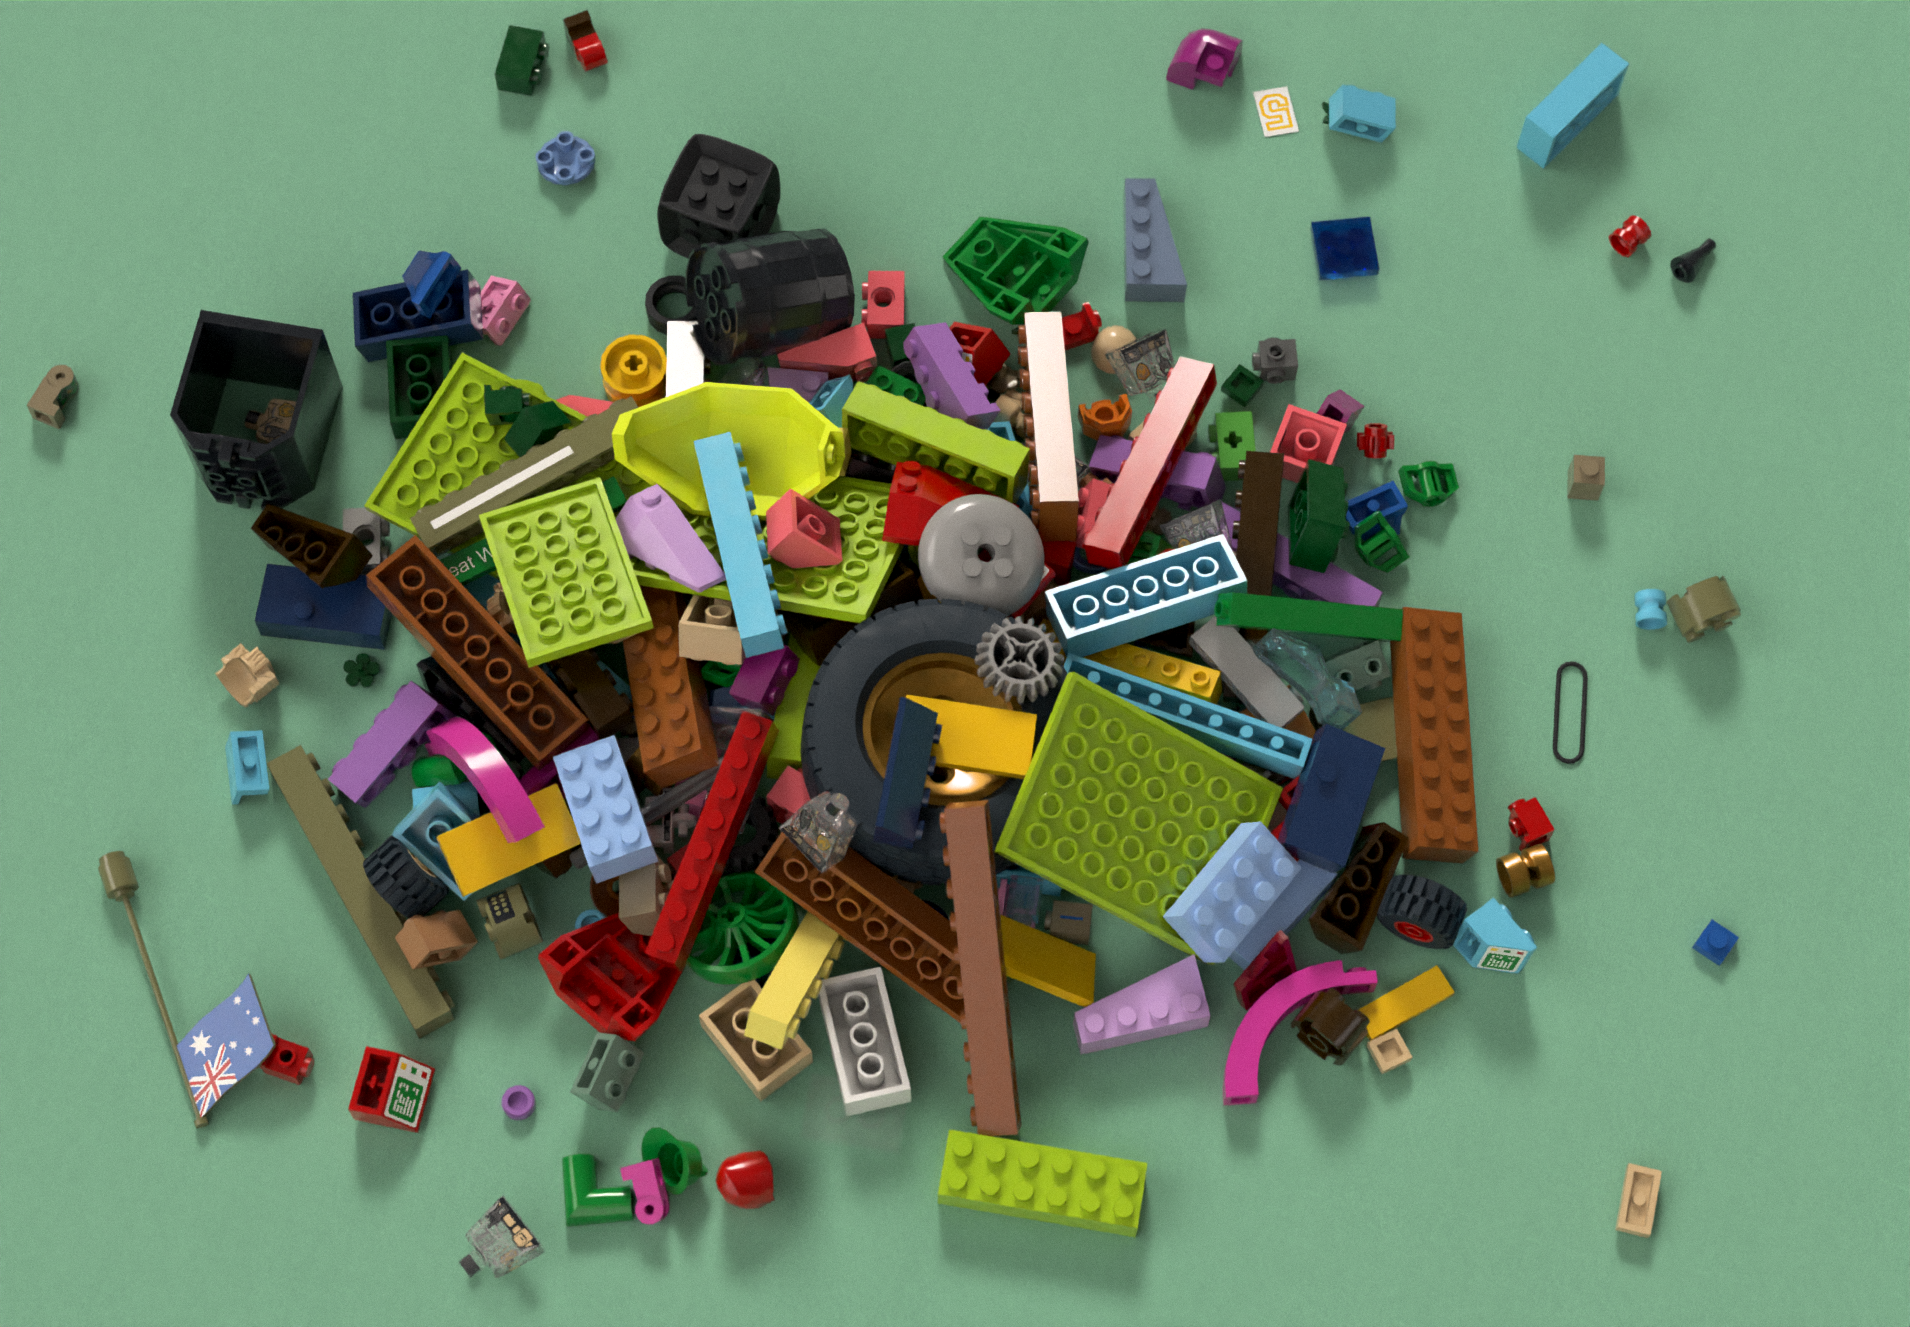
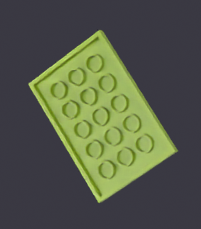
[479,477,654,668]

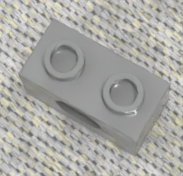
[343,508,390,575]

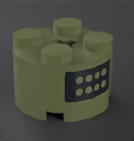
[476,883,543,960]

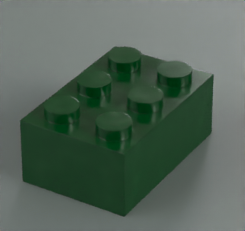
[386,335,453,439]
[1288,459,1349,574]

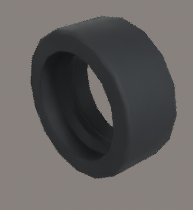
[645,275,697,335]

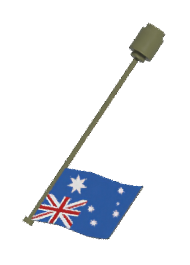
[98,851,276,1128]

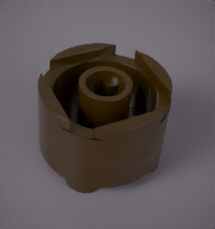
[1291,988,1370,1066]

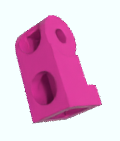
[620,1158,670,1224]

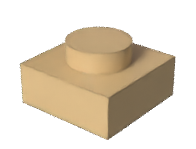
[1367,1029,1413,1074]

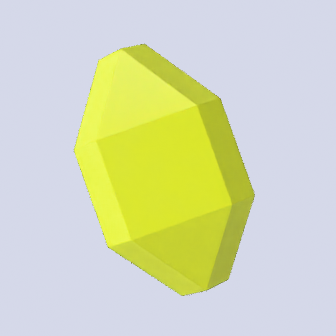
[611,382,845,521]

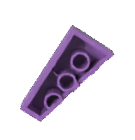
[903,322,1001,430]
[1089,435,1226,512]
[328,681,457,808]

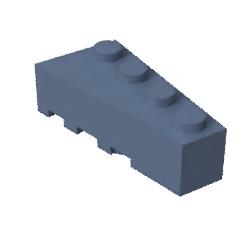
[1123,178,1187,302]

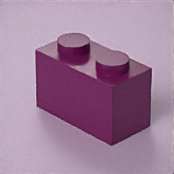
[729,645,800,716]

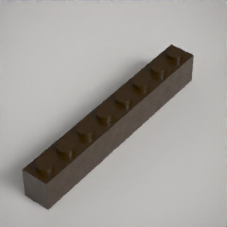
[1222,451,1284,704]

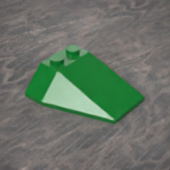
[942,216,1089,325]

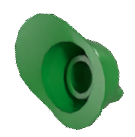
[641,1127,708,1195]

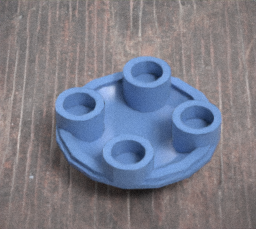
[535,131,596,185]

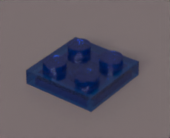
[1310,217,1380,280]

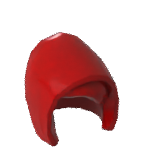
[716,1150,775,1209]

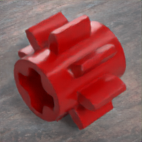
[1357,423,1395,459]

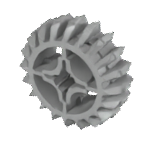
[975,616,1064,704]

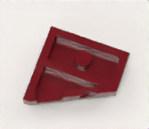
[1233,930,1297,1010]

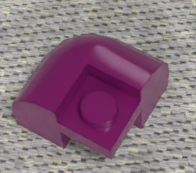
[1166,28,1243,90]

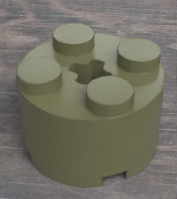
[1666,576,1741,643]

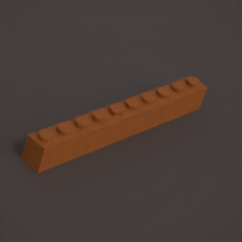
[940,800,1022,1136]

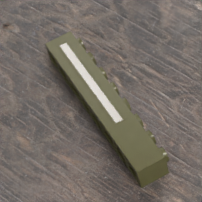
[410,396,638,557]

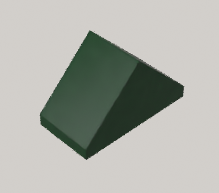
[504,401,573,458]

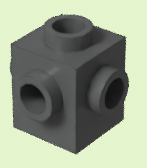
[1252,337,1298,384]

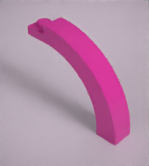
[424,717,545,843]
[1222,960,1378,1106]

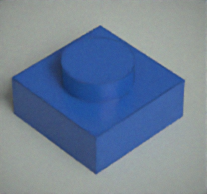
[1692,919,1739,966]

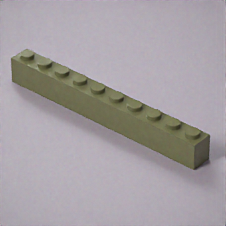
[266,745,455,1039]

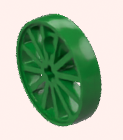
[686,871,799,985]

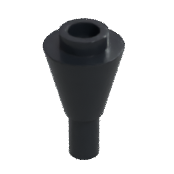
[1670,239,1716,283]

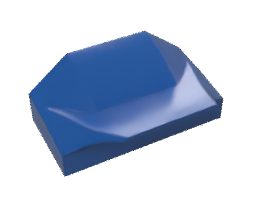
[402,250,462,318]
[1346,480,1408,541]

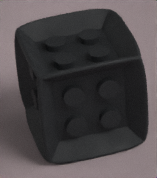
[657,134,781,258]

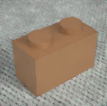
[395,910,478,970]

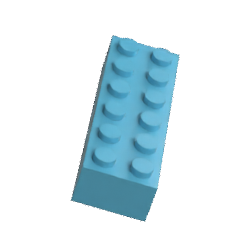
[1045,534,1247,657]

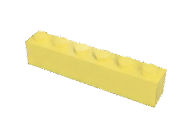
[744,912,848,1050]

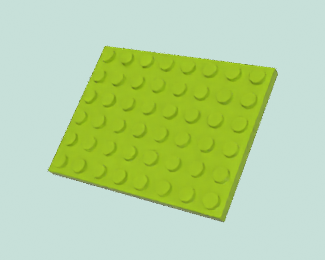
[364,353,652,580]
[630,476,905,623]
[994,672,1283,965]

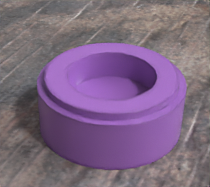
[501,1085,536,1120]

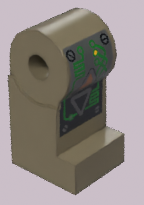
[27,365,79,429]

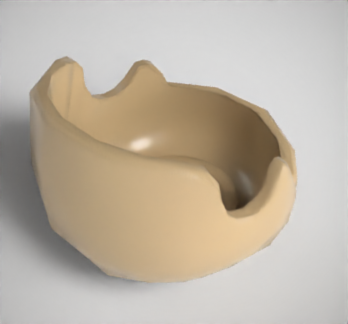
[1091,325,1137,374]

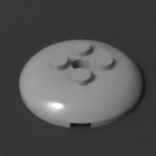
[918,494,1044,617]

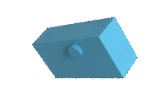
[1516,43,1629,169]

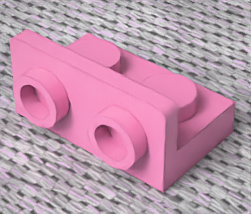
[481,276,531,346]

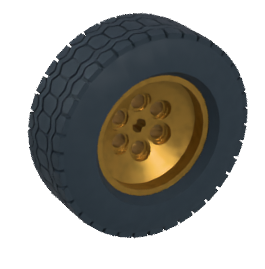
[800,599,1067,886]

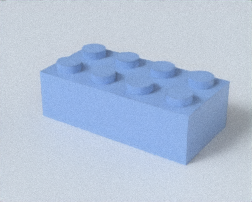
[553,735,658,884]
[1163,822,1302,963]

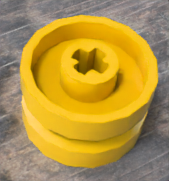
[600,334,667,408]

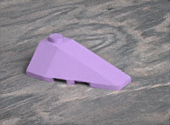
[616,484,726,593]

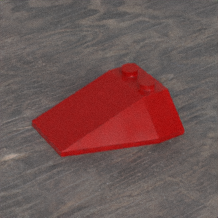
[882,461,1019,545]
[538,913,692,1041]

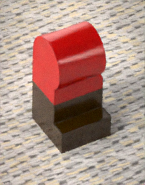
[563,10,608,72]

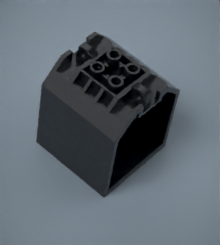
[170,310,343,510]

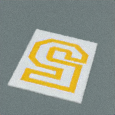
[1253,87,1299,137]

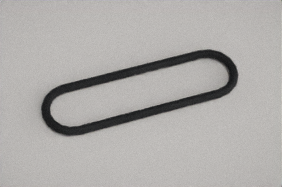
[1553,661,1588,764]

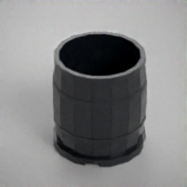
[685,228,855,365]

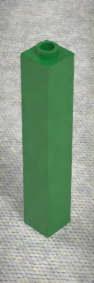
[1214,592,1403,642]

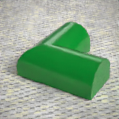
[412,731,500,788]
[562,1154,634,1227]

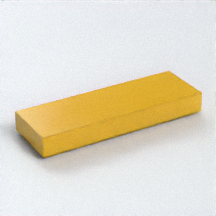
[1358,965,1455,1041]

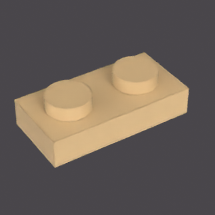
[1615,1163,1662,1238]

